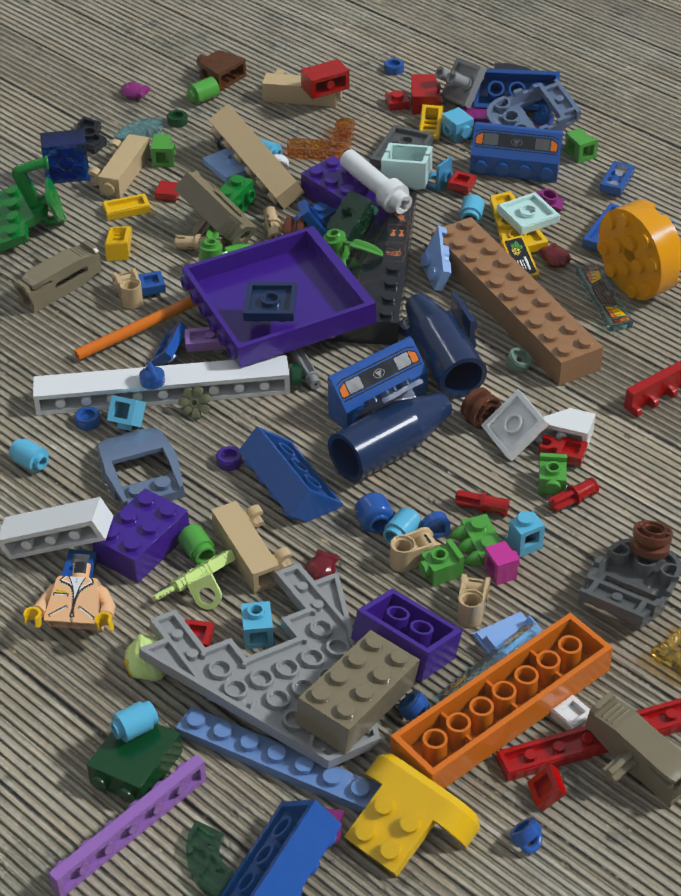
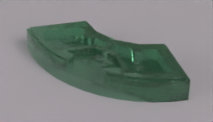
[186,820,234,896]

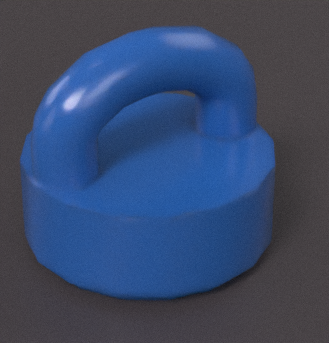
[533,103,554,125]
[139,361,165,390]
[398,690,430,721]
[509,817,542,854]

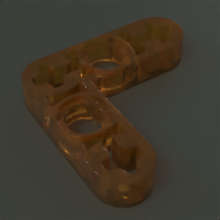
[287,118,355,160]

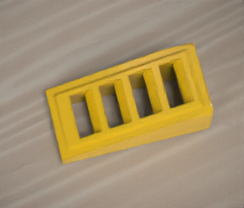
[419,104,443,141]
[104,226,132,261]

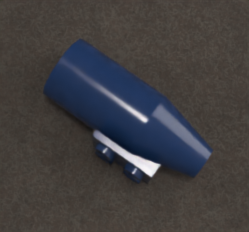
[405,292,487,398]
[328,378,452,482]

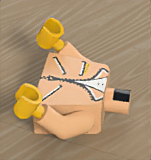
[23,562,115,632]

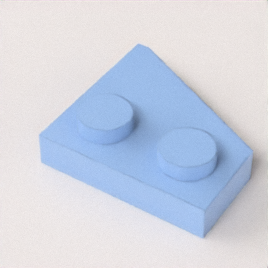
[420,226,452,291]

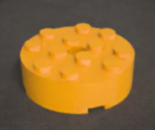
[597,199,681,300]

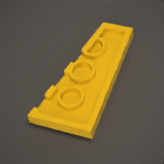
[490,191,548,253]

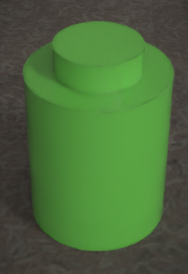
[187,76,220,105]

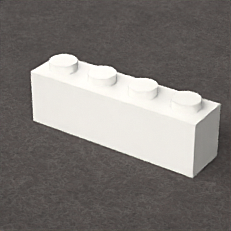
[0,497,113,560]

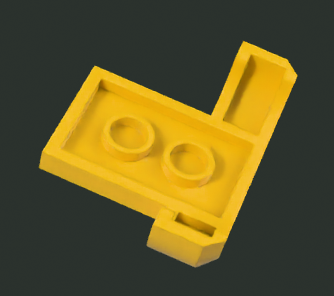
[344,753,480,877]

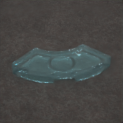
[114,117,164,142]

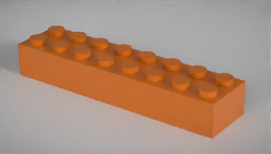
[390,613,613,789]

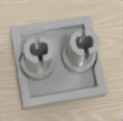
[435,57,487,108]

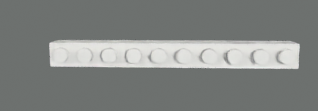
[33,355,290,416]

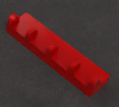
[624,360,681,417]

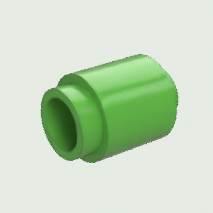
[178,524,216,565]

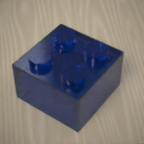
[40,129,90,184]

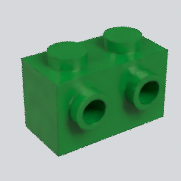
[219,174,255,213]

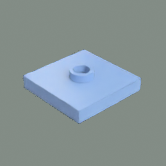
[203,149,248,182]

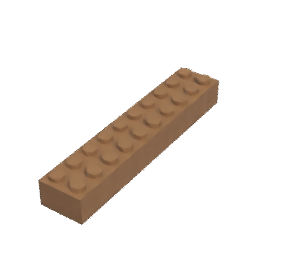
[431,217,603,386]

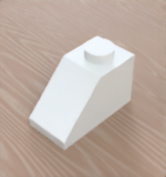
[535,408,596,448]

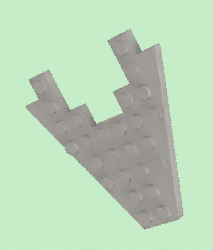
[139,563,380,769]

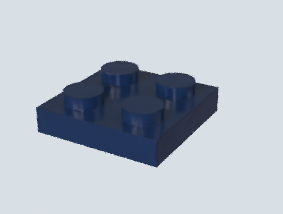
[243,282,298,322]

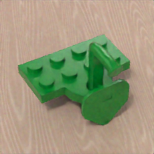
[0,156,67,252]

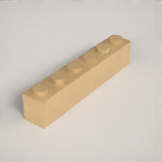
[209,103,305,209]

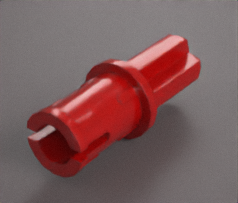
[548,477,599,512]
[455,490,510,516]

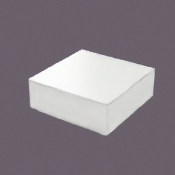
[550,695,590,731]

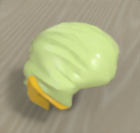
[123,633,166,682]

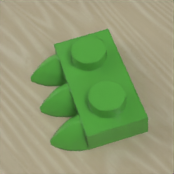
[449,514,502,566]

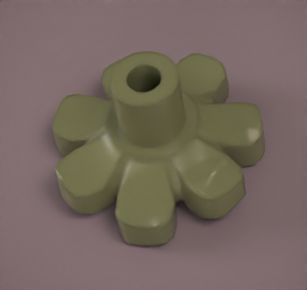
[178,386,211,419]

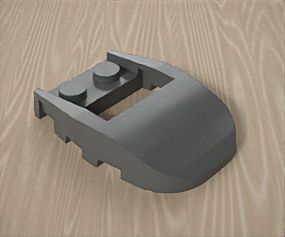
[578,538,681,630]

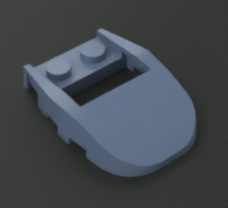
[487,79,581,131]
[98,428,186,510]

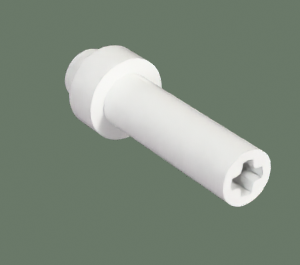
[340,149,412,214]

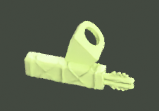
[152,550,236,610]

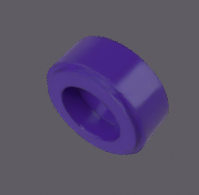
[216,446,243,471]

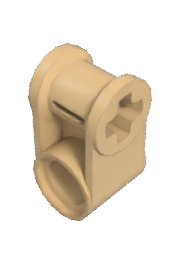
[112,268,143,309]
[389,527,442,572]
[457,573,491,628]

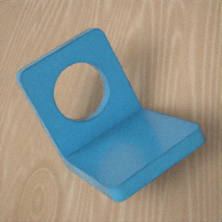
[426,157,453,192]

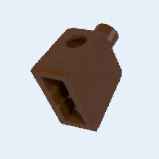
[196,50,246,92]

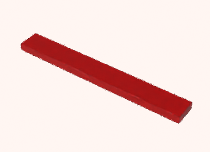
[495,698,681,782]

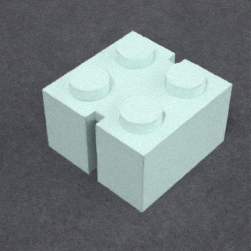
[381,143,433,190]

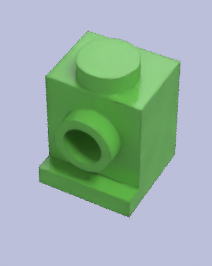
[564,128,598,164]
[151,134,176,167]
[538,453,567,495]
[418,538,464,587]

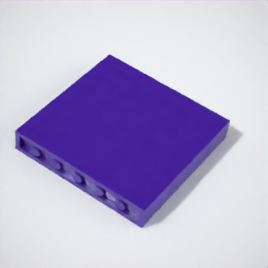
[180,226,377,368]

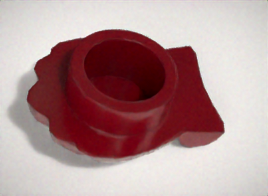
[538,243,571,268]
[304,549,340,581]

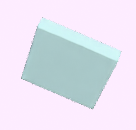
[497,192,560,235]

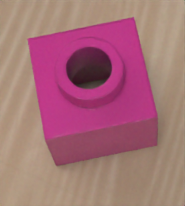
[484,541,520,585]

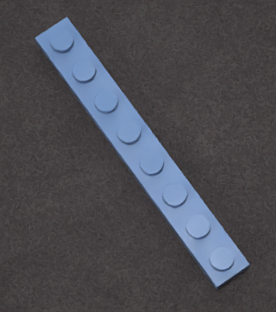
[175,706,381,813]

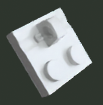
[481,389,550,461]

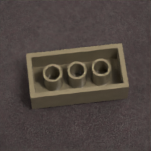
[295,630,420,755]

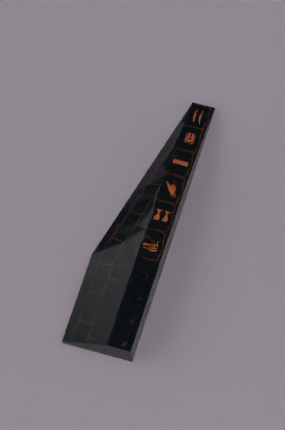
[325,187,418,345]

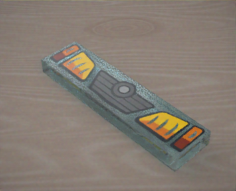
[576,264,633,332]
[436,623,541,701]

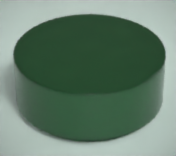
[167,110,188,128]
[289,364,302,389]

